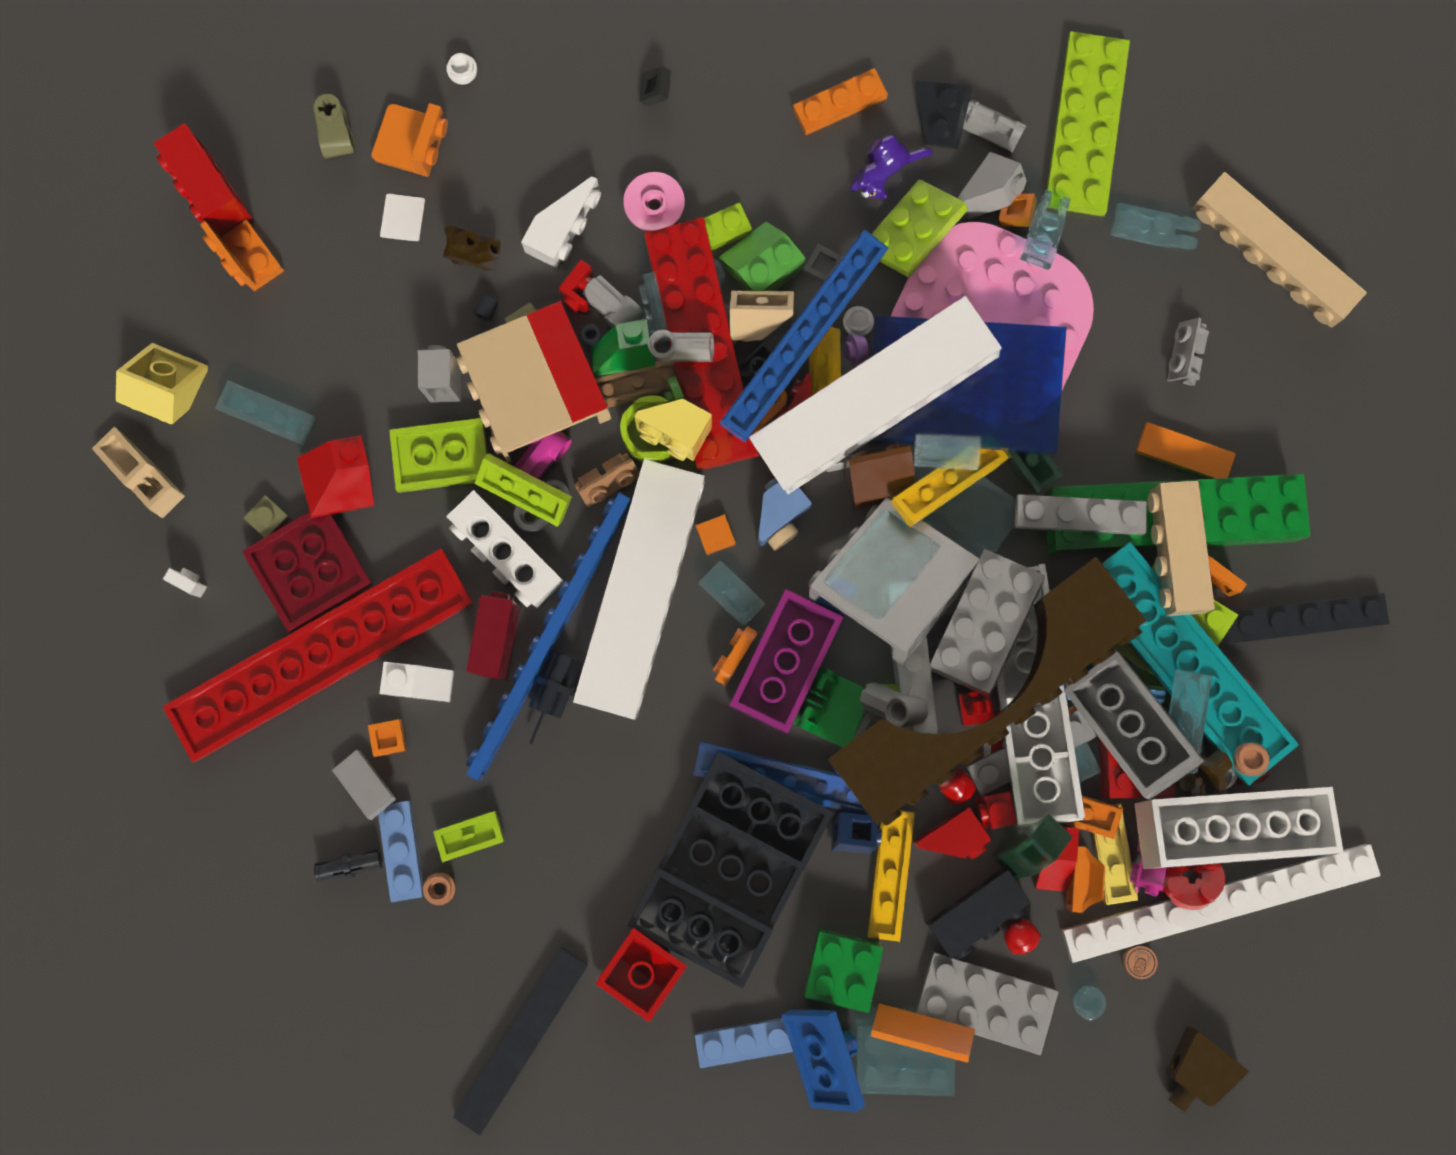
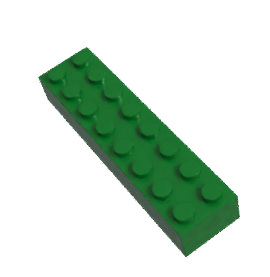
[1044,474,1311,555]

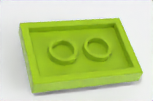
[872,179,968,278]
[389,418,488,493]

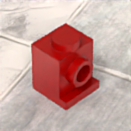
[973,791,1017,829]

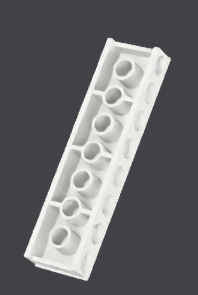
[749,296,1002,495]
[573,459,705,720]
[997,564,1085,828]

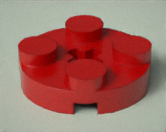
[1162,863,1225,910]

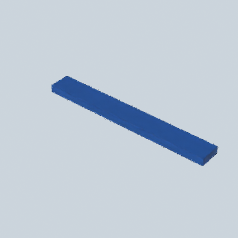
[719,229,889,443]

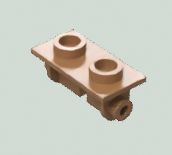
[574,453,640,508]

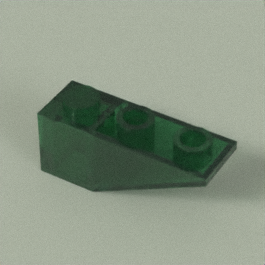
[992,813,1073,880]

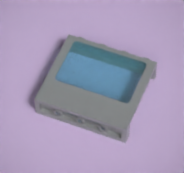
[808,497,979,665]

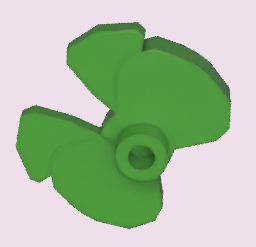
[664,375,684,402]

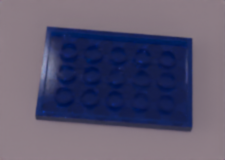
[871,315,1067,454]

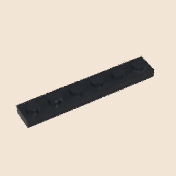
[1219,593,1390,645]

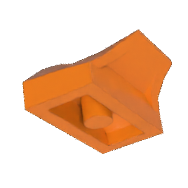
[1065,845,1105,913]

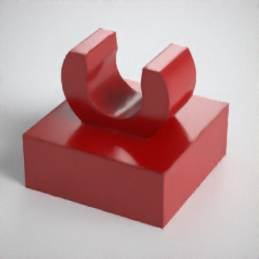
[957,692,994,726]

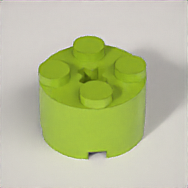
[620,396,675,464]

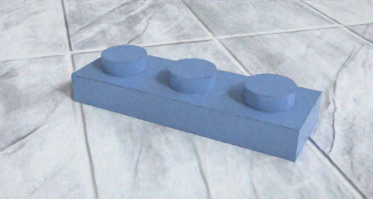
[378,801,424,902]
[695,1018,793,1068]

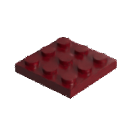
[242,512,373,633]

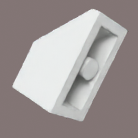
[379,662,454,702]

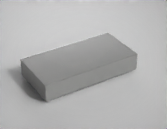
[332,750,396,820]

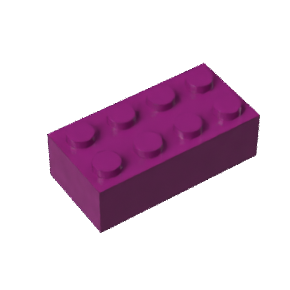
[730,589,843,734]

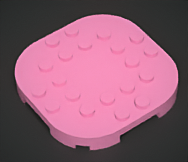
[885,222,1094,428]

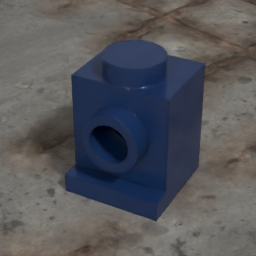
[831,812,882,854]

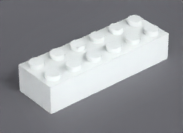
[1134,787,1344,869]

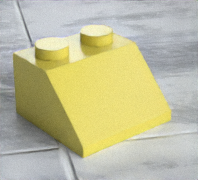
[116,343,208,425]

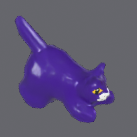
[850,135,933,200]

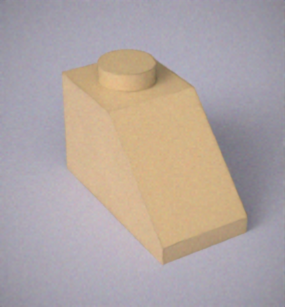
[730,291,794,342]

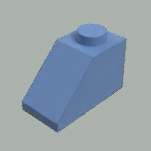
[758,478,812,546]

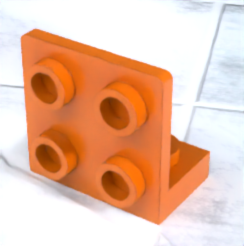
[200,220,284,292]

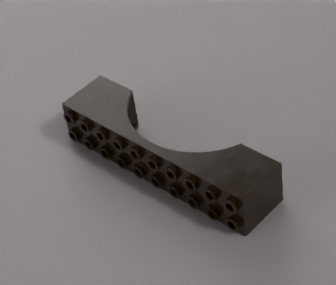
[827,557,1147,826]

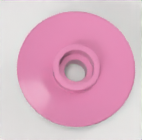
[624,172,685,232]

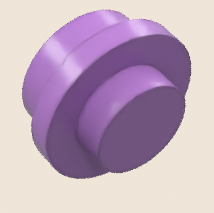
[843,334,868,365]

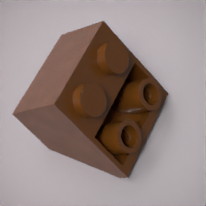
[844,444,916,510]

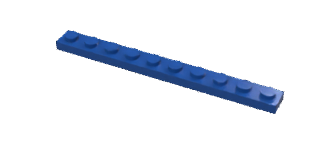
[466,493,631,781]

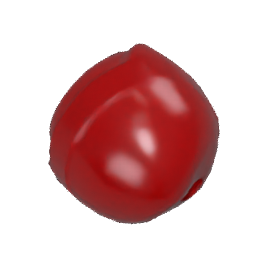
[939,769,976,805]
[1004,919,1041,955]

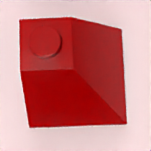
[297,436,374,518]

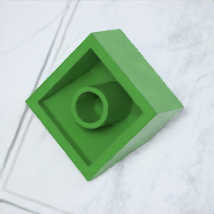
[718,222,805,291]

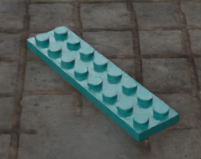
[1102,542,1299,786]

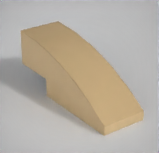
[92,427,185,518]

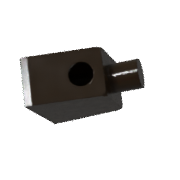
[1166,1026,1249,1113]

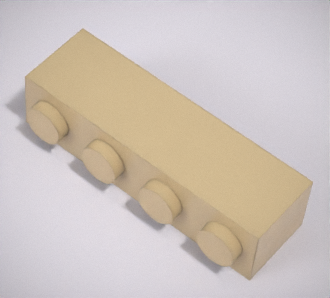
[1147,481,1215,616]

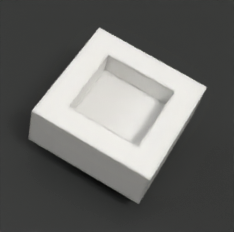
[163,568,207,598]

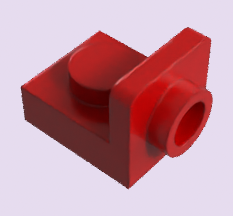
[559,259,594,315]

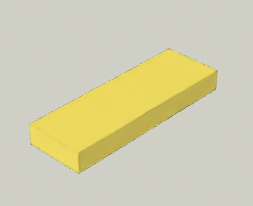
[1091,803,1138,905]

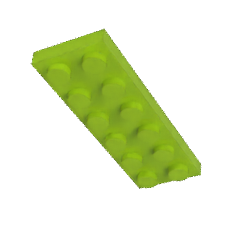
[1044,31,1130,216]

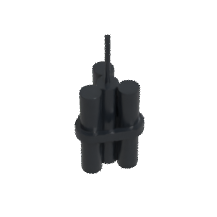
[529,650,583,744]

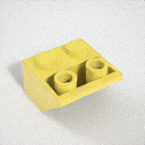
[635,399,712,461]

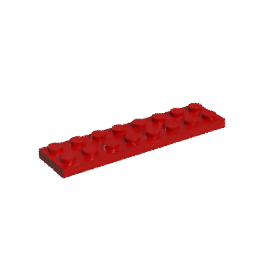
[644,217,760,471]

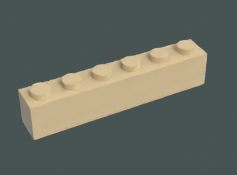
[1192,172,1367,328]

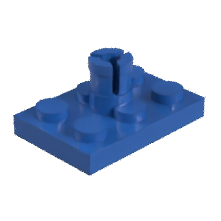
[781,1010,865,1112]

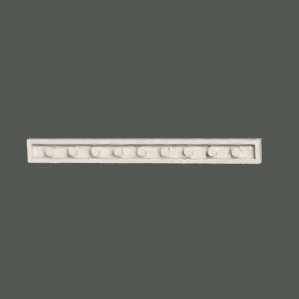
[1061,844,1381,963]

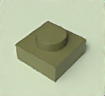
[244,495,291,538]

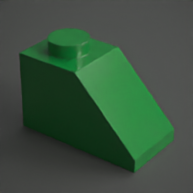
[591,319,656,377]

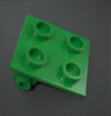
[793,667,866,748]

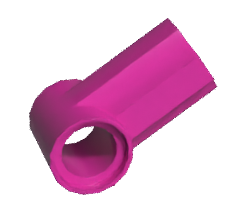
[514,431,572,480]

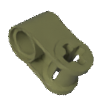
[313,94,356,159]

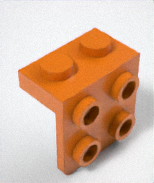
[371,103,448,177]

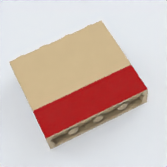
[456,301,611,463]

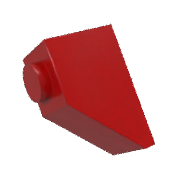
[912,806,991,859]
[1034,824,1079,892]

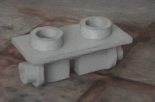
[963,100,1026,153]
[1167,318,1209,386]

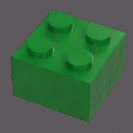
[803,928,884,1013]

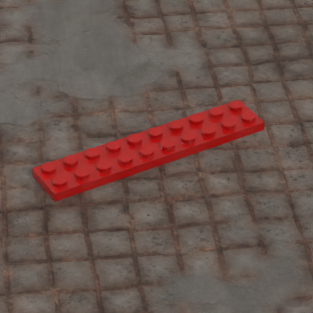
[162,548,474,762]

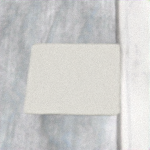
[380,194,425,242]

